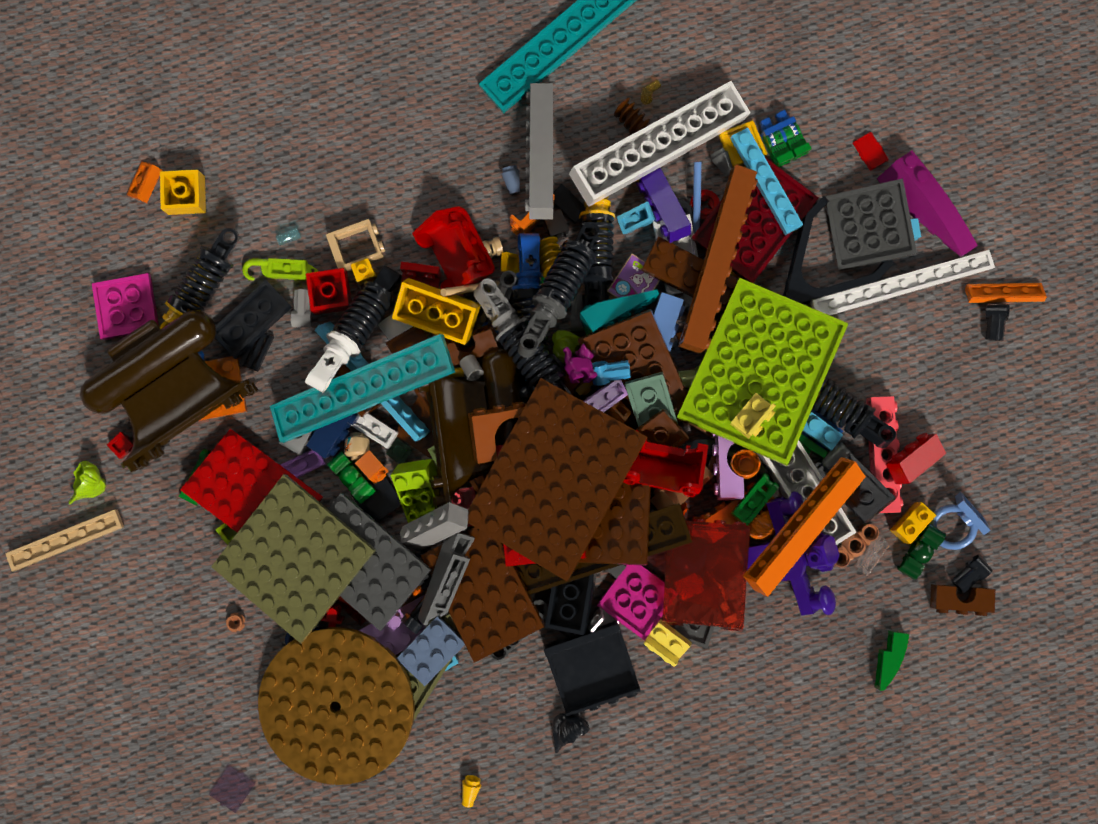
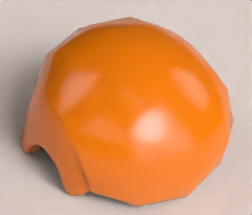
[730,449,761,479]

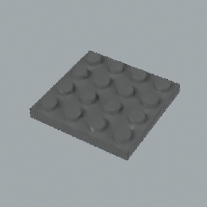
[825,178,917,271]

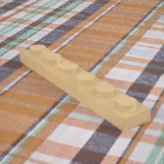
[5,509,124,571]

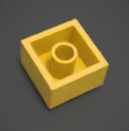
[160,170,206,215]

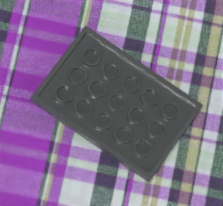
[328,493,432,631]

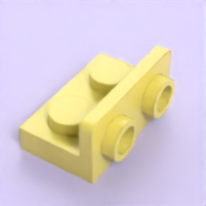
[730,393,776,439]
[644,619,692,667]

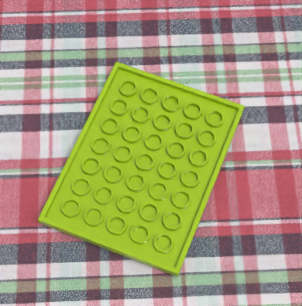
[677,278,849,466]

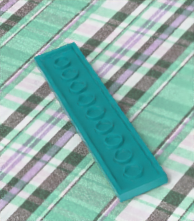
[479,0,637,114]
[270,334,455,443]

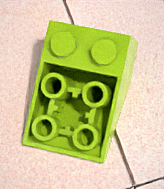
[390,458,440,523]

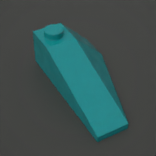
[580,289,659,335]

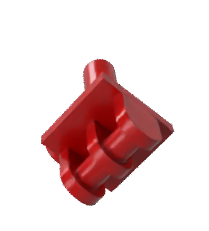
[321,603,345,628]

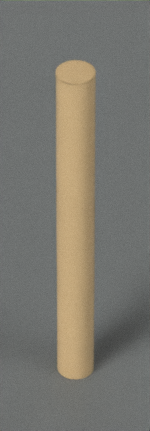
[440,281,500,296]

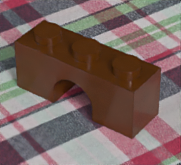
[445,323,500,368]
[930,584,996,616]

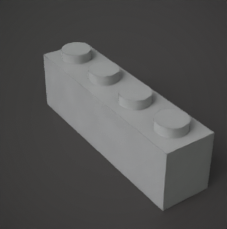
[400,502,468,551]

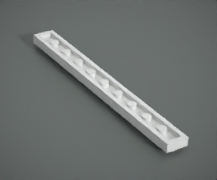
[810,250,995,315]

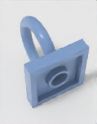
[930,492,991,550]

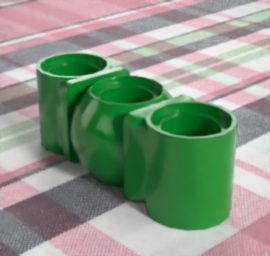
[327,451,376,504]

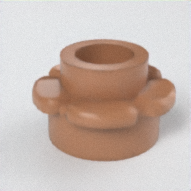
[226,613,245,632]

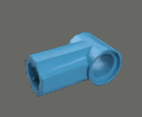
[592,360,631,386]

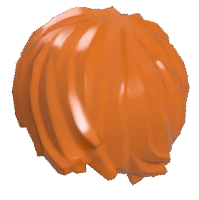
[740,507,775,540]

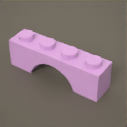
[712,433,744,500]

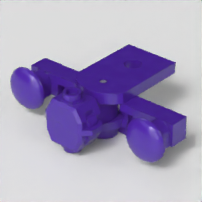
[741,491,839,615]

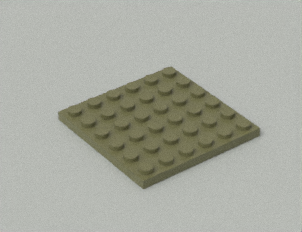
[211,474,376,644]

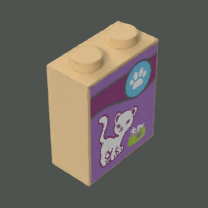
[606,254,660,315]

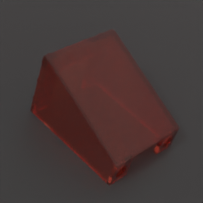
[663,518,750,632]

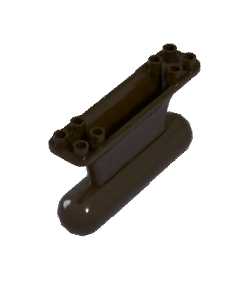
[80,309,259,473]
[418,347,528,509]

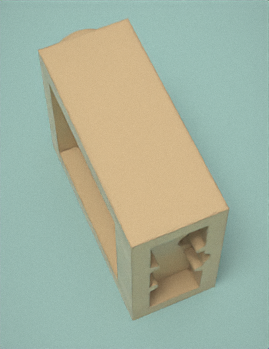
[326,219,385,271]

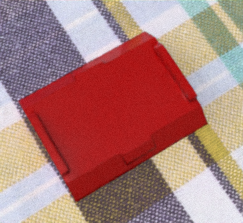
[853,132,889,171]

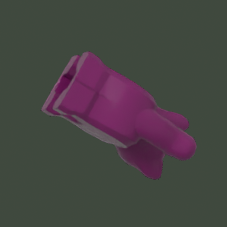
[563,344,598,384]

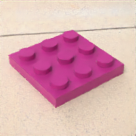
[92,273,159,340]
[597,565,678,641]

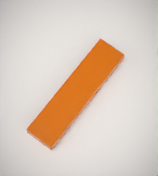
[965,283,1047,303]

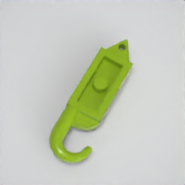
[242,258,318,281]

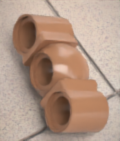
[834,524,879,567]

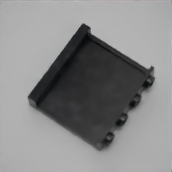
[543,620,641,717]

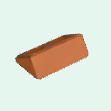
[127,161,162,203]

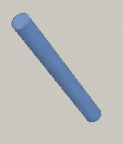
[693,162,702,234]

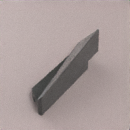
[418,531,475,625]

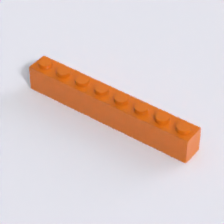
[743,457,866,597]

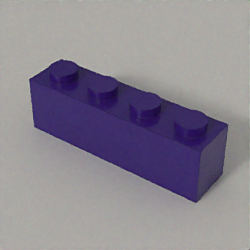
[637,168,691,243]

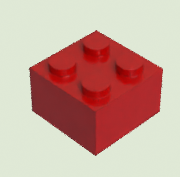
[306,268,352,315]

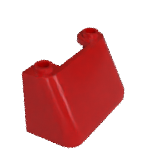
[412,206,495,289]
[624,430,708,497]

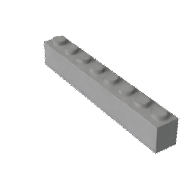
[525,83,553,219]

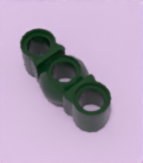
[897,523,946,580]

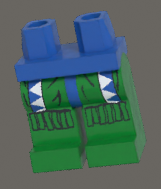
[759,110,812,167]

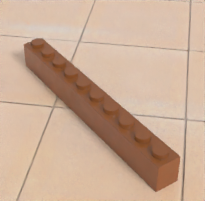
[678,164,758,354]

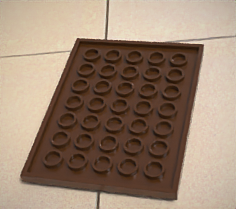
[468,378,648,581]

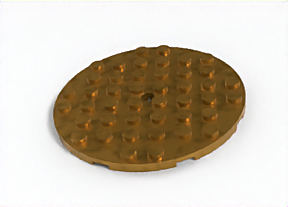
[258,627,415,785]

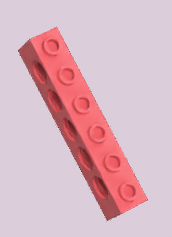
[866,396,903,513]

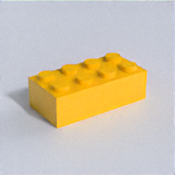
[392,278,481,345]

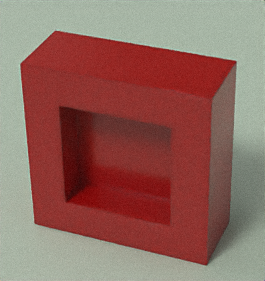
[107,432,133,459]

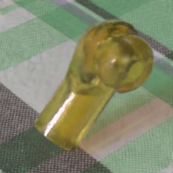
[640,79,661,105]

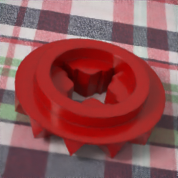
[690,190,720,220]

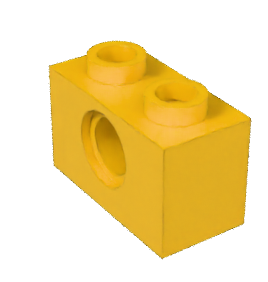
[890,502,936,544]

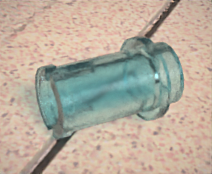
[275,227,301,247]

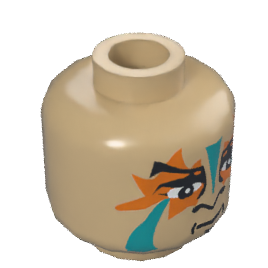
[344,432,370,462]

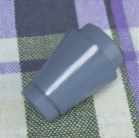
[501,165,520,195]

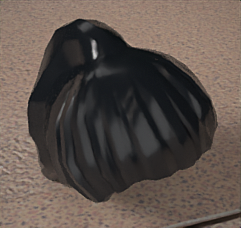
[553,713,590,753]

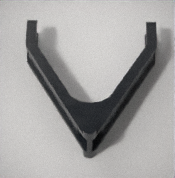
[783,196,895,305]

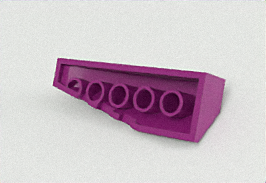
[877,150,978,257]

